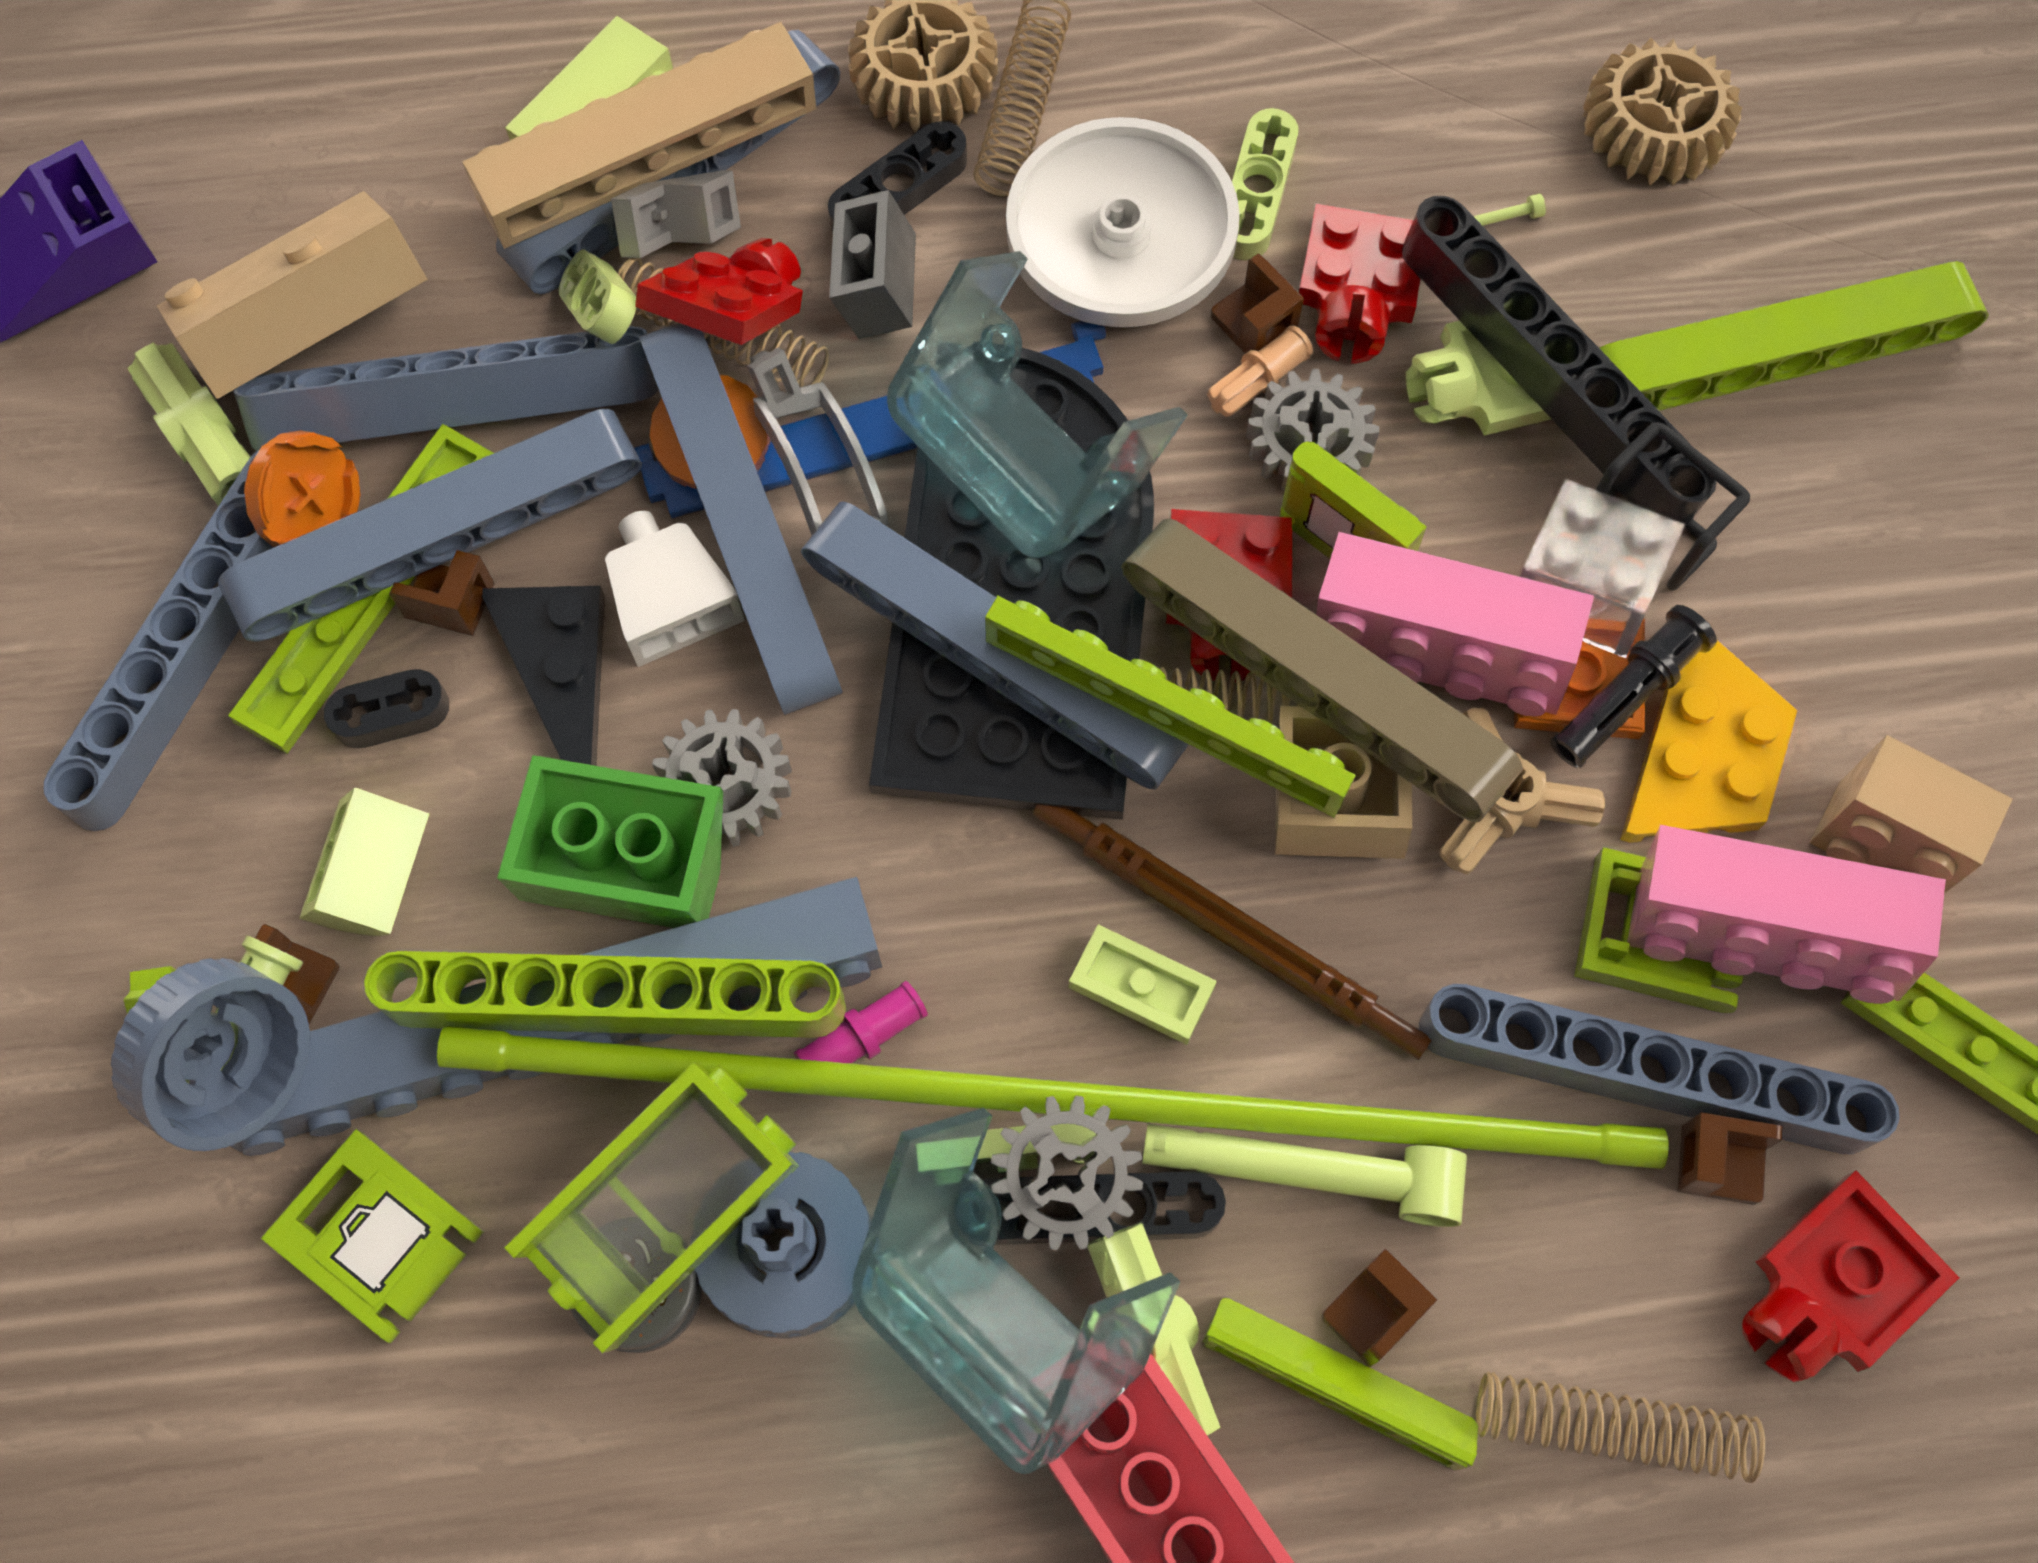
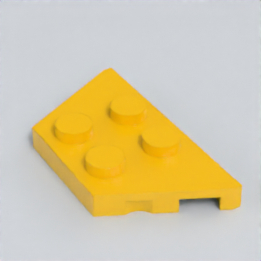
[1620,640,1798,843]

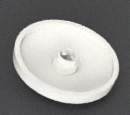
[1006,117,1239,327]

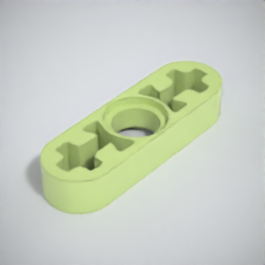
[1232,108,1298,260]
[559,249,637,344]

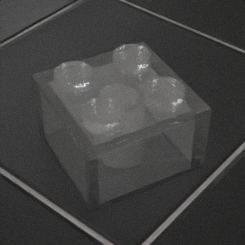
[1520,479,1685,658]

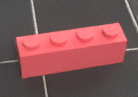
[1006,1316,1294,1563]

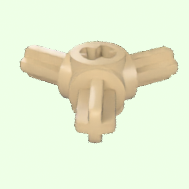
[1440,707,1605,874]

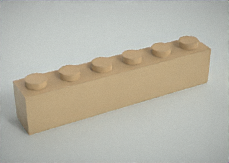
[462,22,816,249]

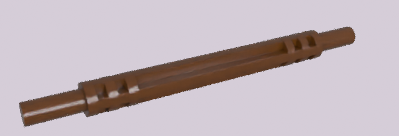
[1033,805,1431,1060]

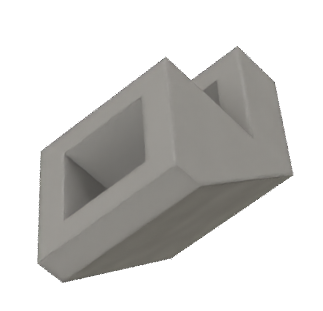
[611,170,741,258]

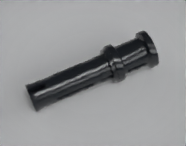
[1550,605,1717,768]

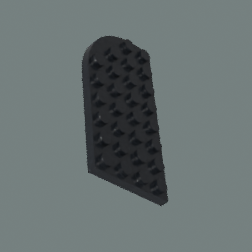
[869,336,1154,820]

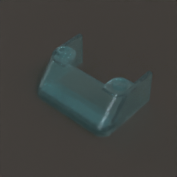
[887,251,1188,558]
[852,1108,1181,1474]

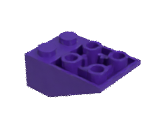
[0,140,158,343]

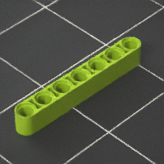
[1600,261,1989,411]
[364,951,846,1038]

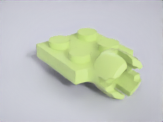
[1406,299,1554,436]

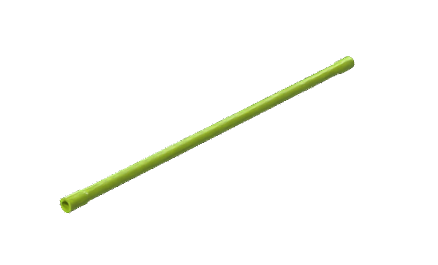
[437,1026,1669,1169]

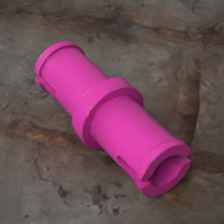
[794,980,928,1063]

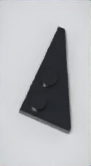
[482,585,605,766]

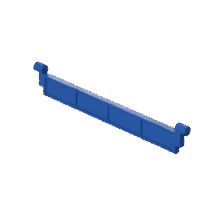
[634,321,1106,519]

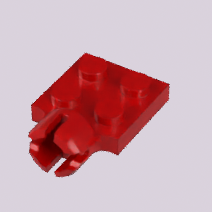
[1299,204,1421,364]
[635,238,803,345]
[1165,509,1292,683]
[1741,1170,1960,1382]

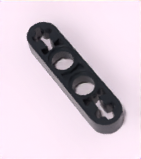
[959,1171,1226,1245]

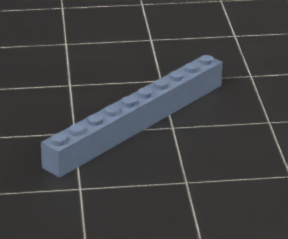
[230,877,882,1156]

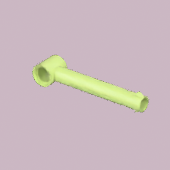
[1142,1123,1467,1227]

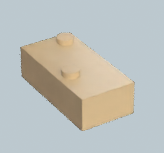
[157,191,428,399]

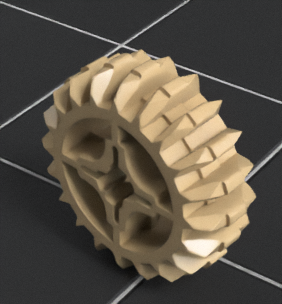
[848,0,998,133]
[1583,37,1742,186]

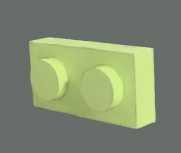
[1069,924,1217,1045]

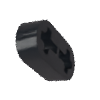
[324,669,449,748]

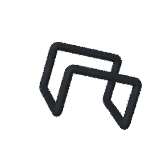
[1582,422,1750,591]

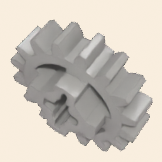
[1246,369,1379,491]
[652,709,792,847]
[991,1095,1143,1250]

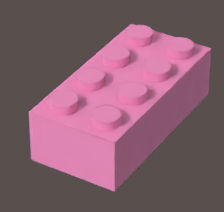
[1316,532,1594,716]
[1627,825,1946,1004]

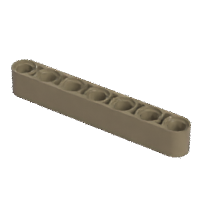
[1121,518,1522,822]

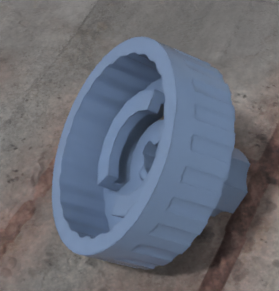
[111,958,310,1151]
[691,1152,875,1339]

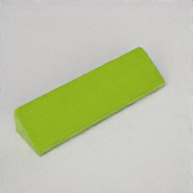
[1202,1298,1478,1471]

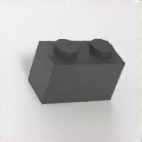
[829,190,916,339]

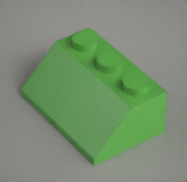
[497,755,723,928]

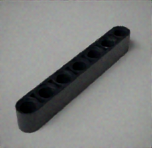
[1402,196,1717,532]

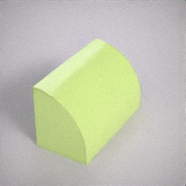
[299,787,429,936]

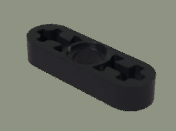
[828,121,967,231]

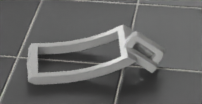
[747,348,888,536]

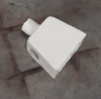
[605,511,745,667]

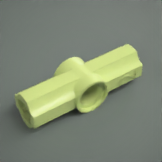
[127,343,250,506]
[1087,1223,1221,1435]

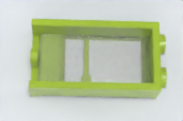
[504,1062,799,1353]

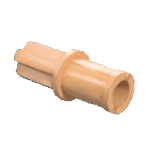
[1207,326,1313,417]

